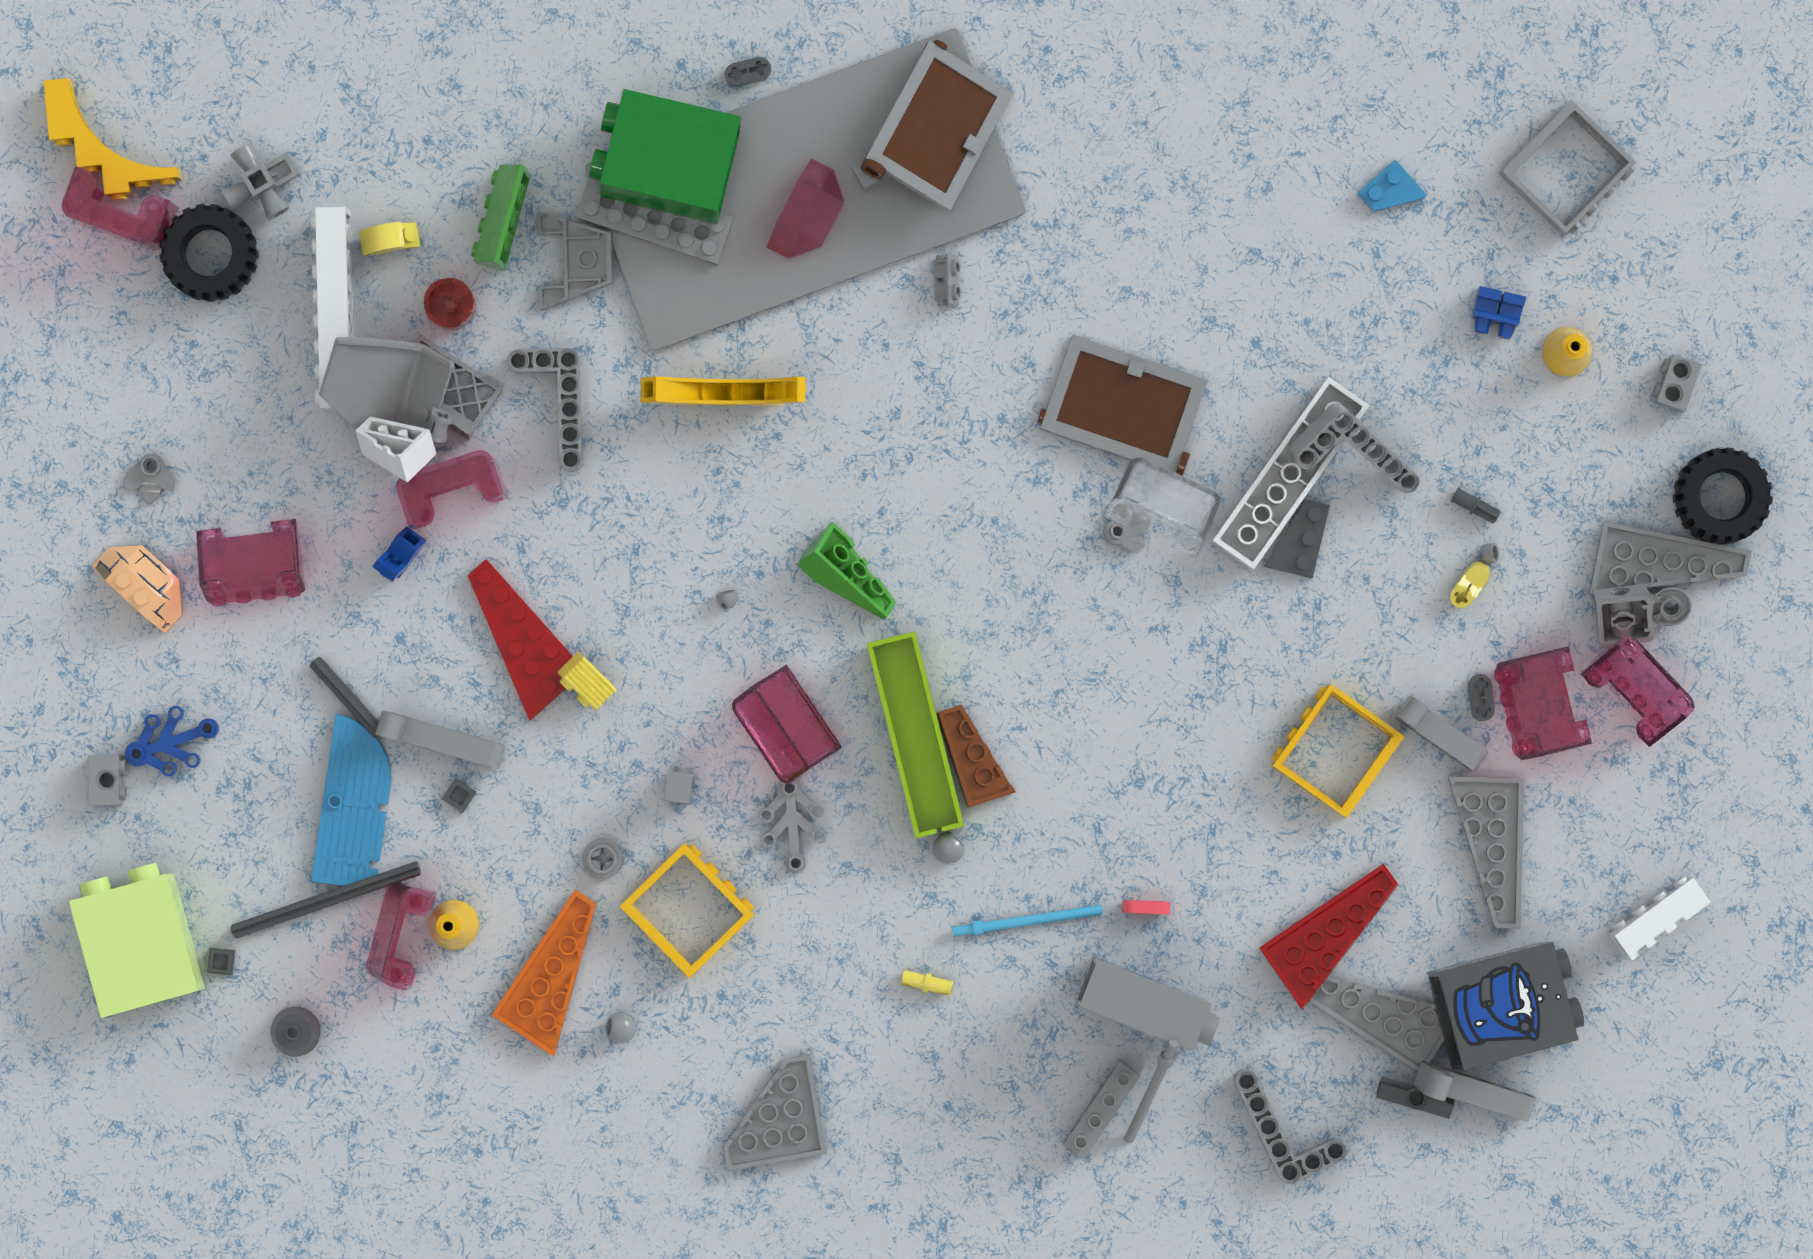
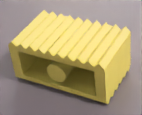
[558,651,617,710]

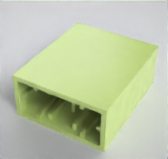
[69,863,206,1018]

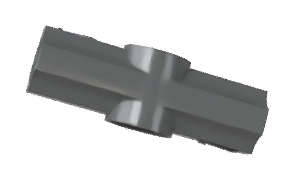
[1376,1077,1455,1119]

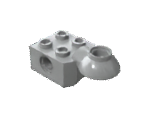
[1593,584,1692,647]

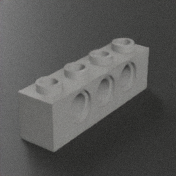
[1063,1060,1140,1159]

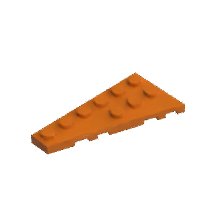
[492,889,597,1057]

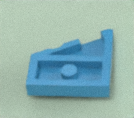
[1357,160,1427,212]

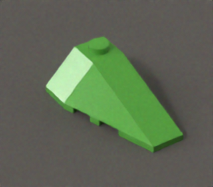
[797,521,896,620]

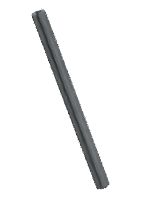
[231,862,421,938]

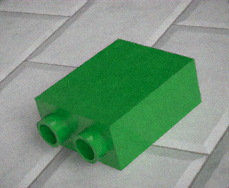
[589,89,741,224]

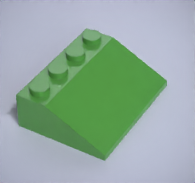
[471,165,531,271]

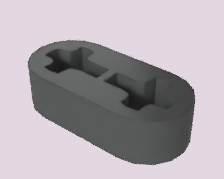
[725,57,771,87]
[1468,674,1495,721]

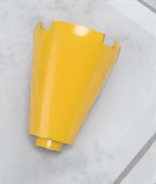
[1542,327,1592,377]
[429,900,479,950]

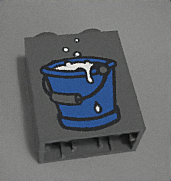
[1427,942,1584,1071]

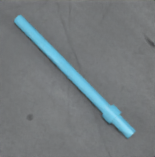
[952,905,1102,936]

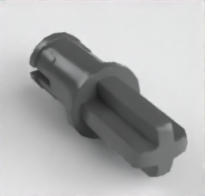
[1451,487,1500,523]

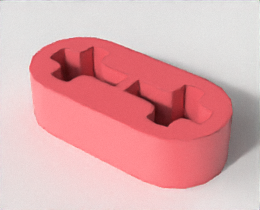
[1122,900,1170,914]

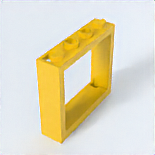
[1271,684,1405,818]
[619,843,755,978]

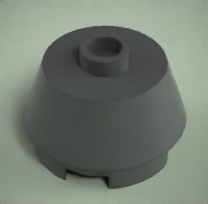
[270,1006,321,1057]

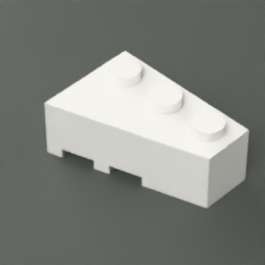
[355,416,436,483]

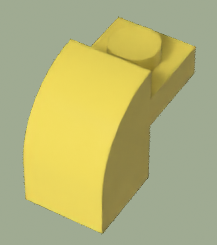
[359,222,420,256]

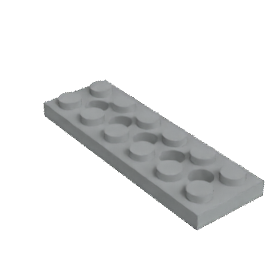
[576,178,734,265]

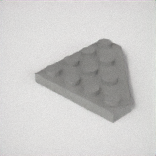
[723,1054,827,1171]

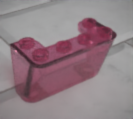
[196,519,305,606]
[1581,635,1695,747]
[1494,646,1592,760]
[366,882,437,991]

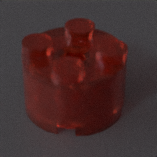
[424,278,476,330]

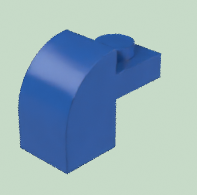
[373,526,426,582]

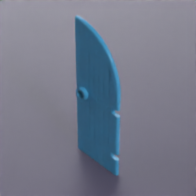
[311,714,391,886]

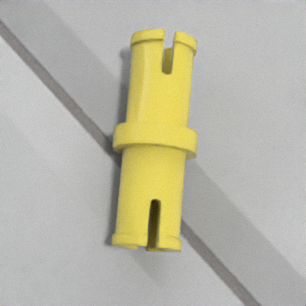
[901,970,954,996]

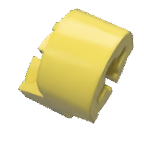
[1450,561,1490,608]

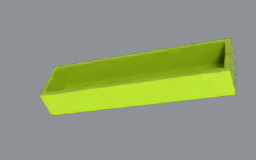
[867,631,964,838]

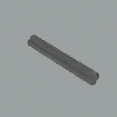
[309,657,379,738]

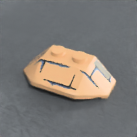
[92,545,183,633]

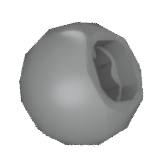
[933,832,965,864]
[606,1012,636,1044]

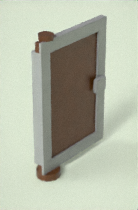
[860,40,1013,212]
[1037,335,1207,477]

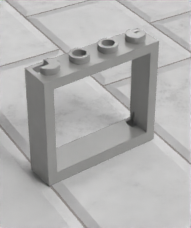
[1499,100,1636,236]

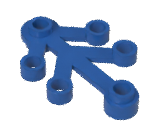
[125,706,219,776]

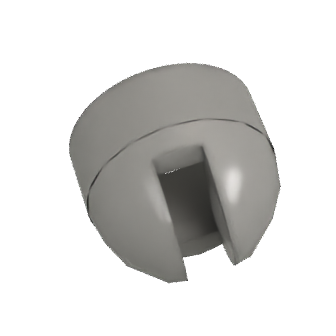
[1479,543,1499,564]
[716,590,737,609]

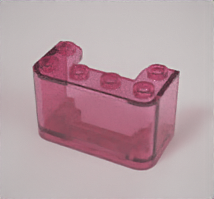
[62,166,179,251]
[396,450,509,530]

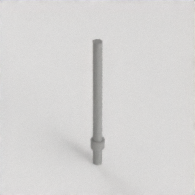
[1124,1039,1179,1143]

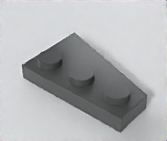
[1264,500,1330,578]

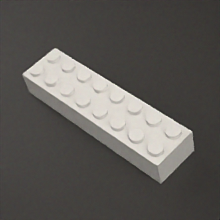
[311,207,354,412]
[1211,377,1370,570]

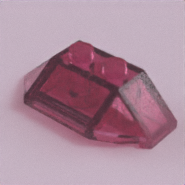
[766,159,844,259]

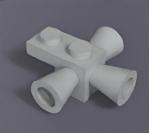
[221,143,300,220]

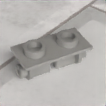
[934,254,961,306]

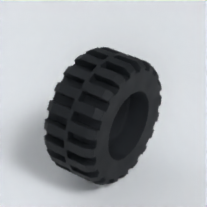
[159,204,258,302]
[1673,447,1773,544]

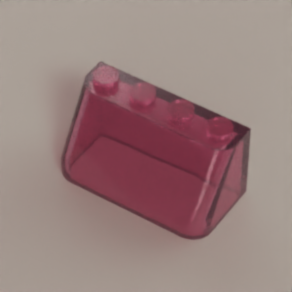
[732,664,842,783]

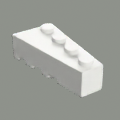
[1608,876,1711,961]

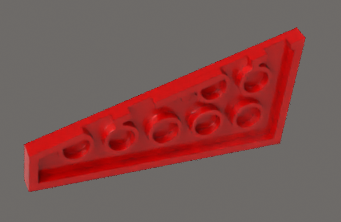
[468,559,573,721]
[1259,864,1398,1010]

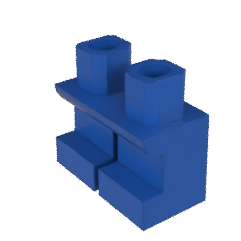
[1472,286,1526,340]

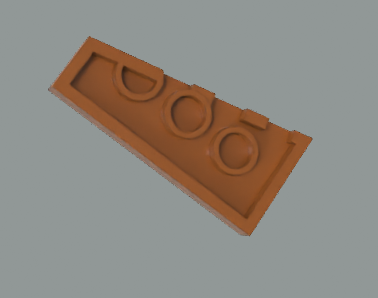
[937,705,1015,808]

